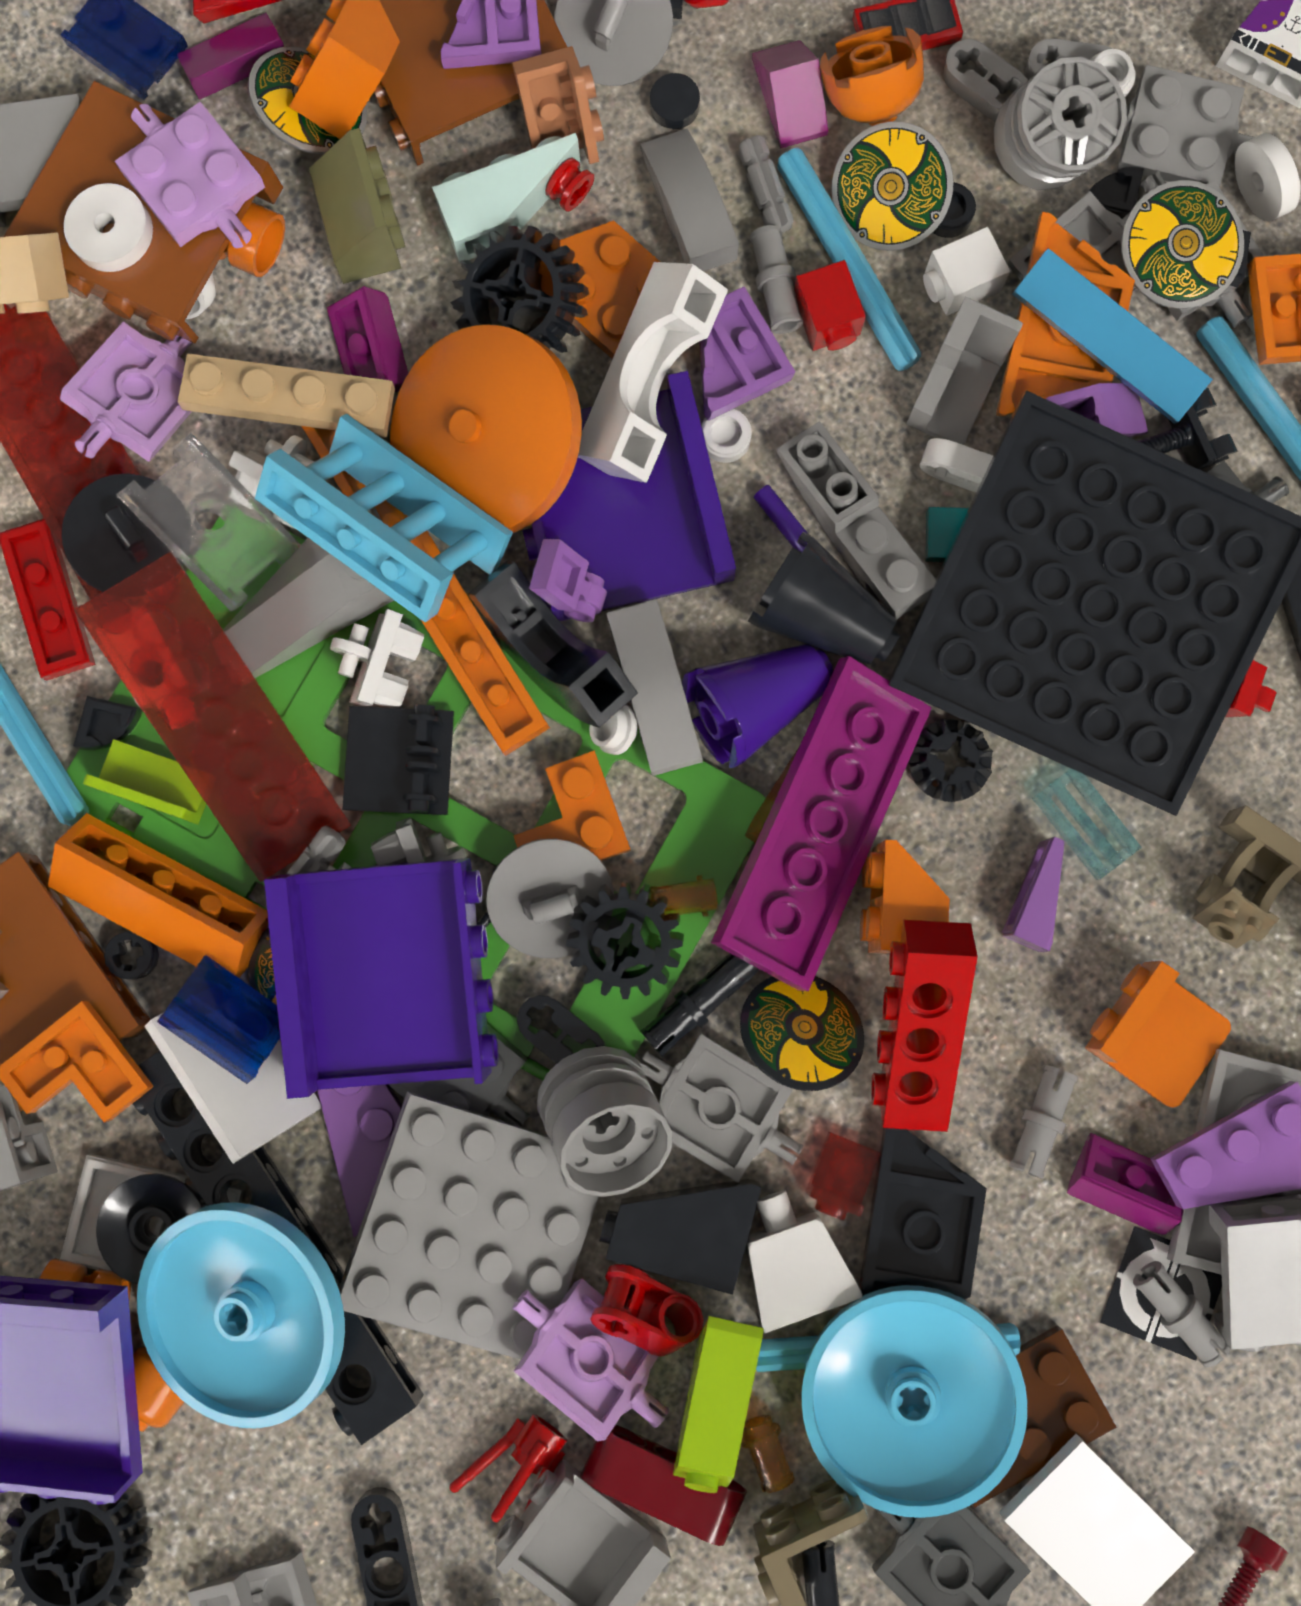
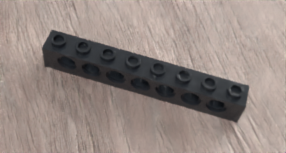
[133,1051,424,1445]

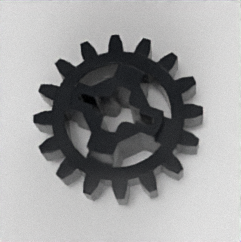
[566,880,684,999]

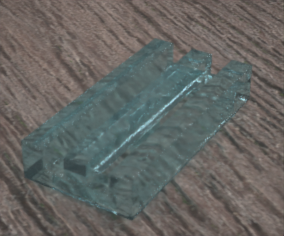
[1032,768,1142,880]

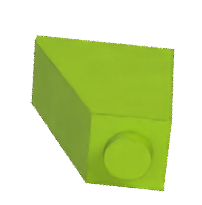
[673,1316,764,1493]

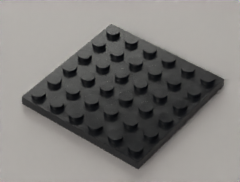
[888,390,1301,816]

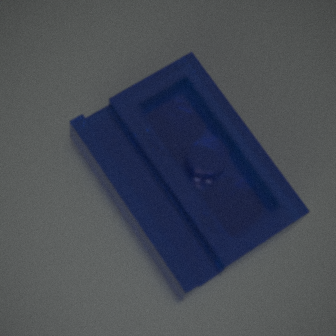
[60,0,188,100]
[156,955,281,1084]

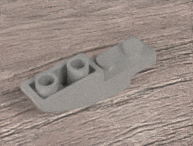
[777,421,936,620]

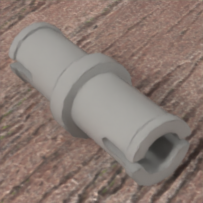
[750,225,803,334]
[1009,1065,1078,1179]
[1133,1261,1231,1367]

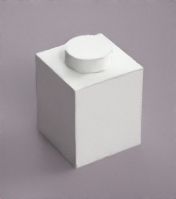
[923,227,1010,316]

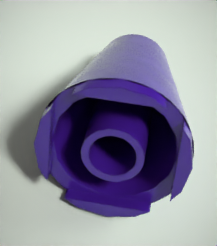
[682,644,833,768]

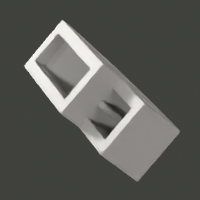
[640,128,739,271]
[606,599,703,776]

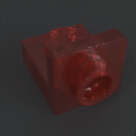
[806,1131,881,1221]

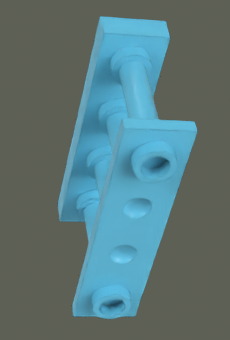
[254,414,513,622]

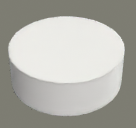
[702,409,752,463]

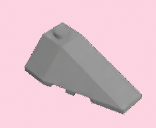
[212,507,394,688]

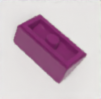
[177,12,284,100]
[326,286,409,392]
[1067,1133,1183,1235]

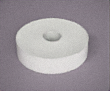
[1235,133,1300,221]
[64,183,153,272]

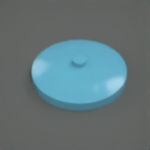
[137,1202,345,1429]
[802,1285,1027,1518]

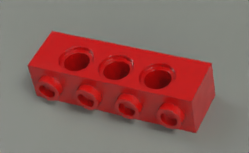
[871,919,978,1132]

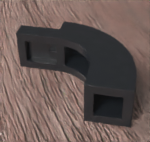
[468,561,638,728]

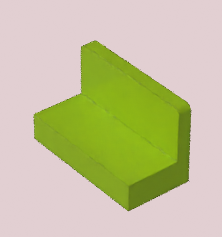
[82,739,217,825]

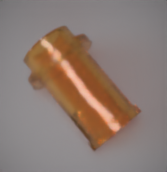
[650,875,719,917]
[741,1415,795,1493]

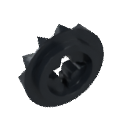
[908,719,993,802]

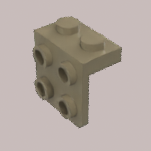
[753,1479,868,1606]

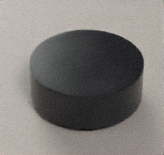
[650,73,700,129]
[933,182,976,238]

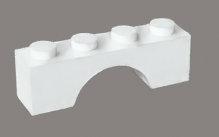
[578,262,728,483]

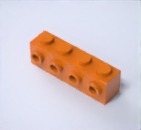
[48,813,269,986]

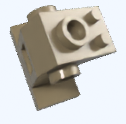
[1192,805,1301,949]

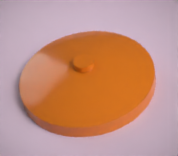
[390,325,582,533]

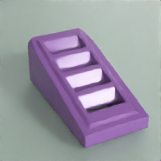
[1002,837,1064,952]

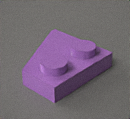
[440,0,541,69]
[699,286,795,421]

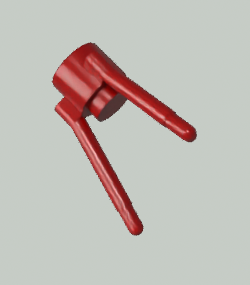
[449,1414,568,1522]

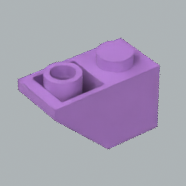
[1046,383,1148,438]

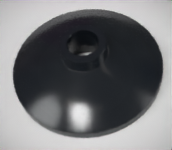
[96,1173,203,1284]

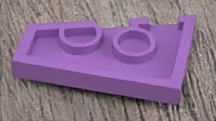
[1150,1081,1301,1209]
[317,1084,402,1237]

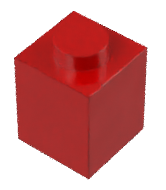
[794,260,866,351]

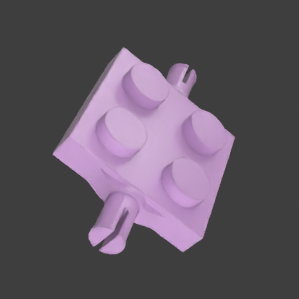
[115,102,265,248]
[60,321,193,462]
[512,1279,669,1441]

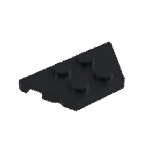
[859,1128,987,1299]

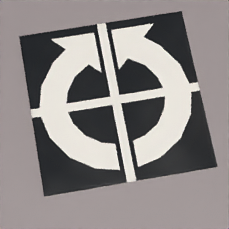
[1100,1226,1222,1361]

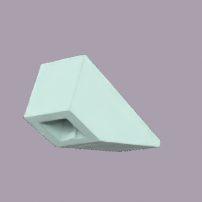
[432,133,580,262]

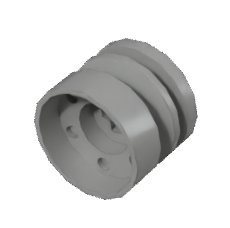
[993,57,1127,190]
[537,1046,673,1197]

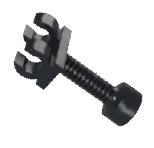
[1138,388,1238,470]

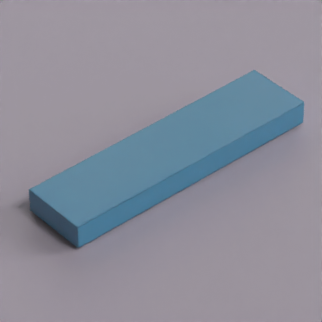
[1012,248,1213,424]

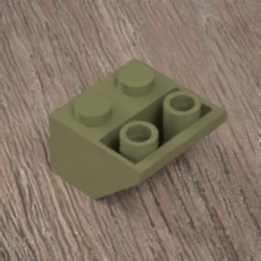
[309,128,406,284]

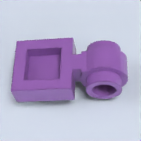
[529,539,607,622]

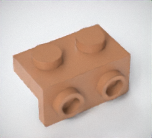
[512,46,604,164]

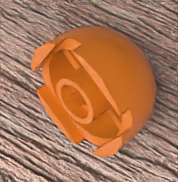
[820,26,924,126]

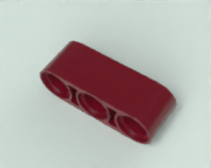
[580,1424,747,1546]

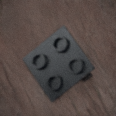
[342,704,454,815]

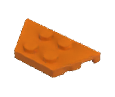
[996,212,1135,417]
[538,220,660,359]

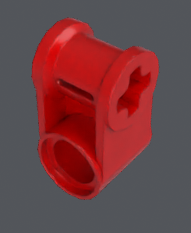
[590,1264,704,1357]

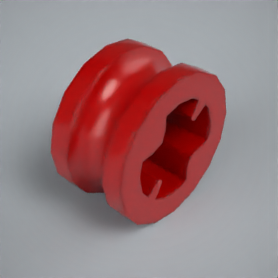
[546,157,595,212]

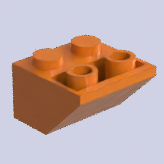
[289,0,400,139]
[860,839,950,954]

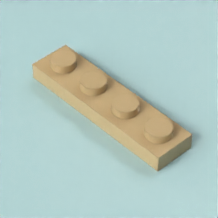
[177,353,395,437]

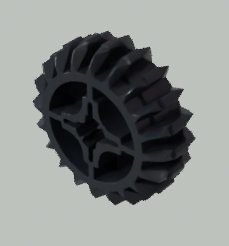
[450,226,590,353]
[0,1488,153,1606]

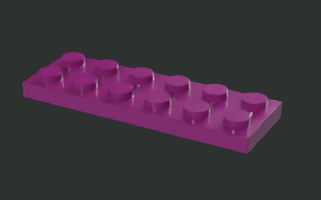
[711,656,932,991]

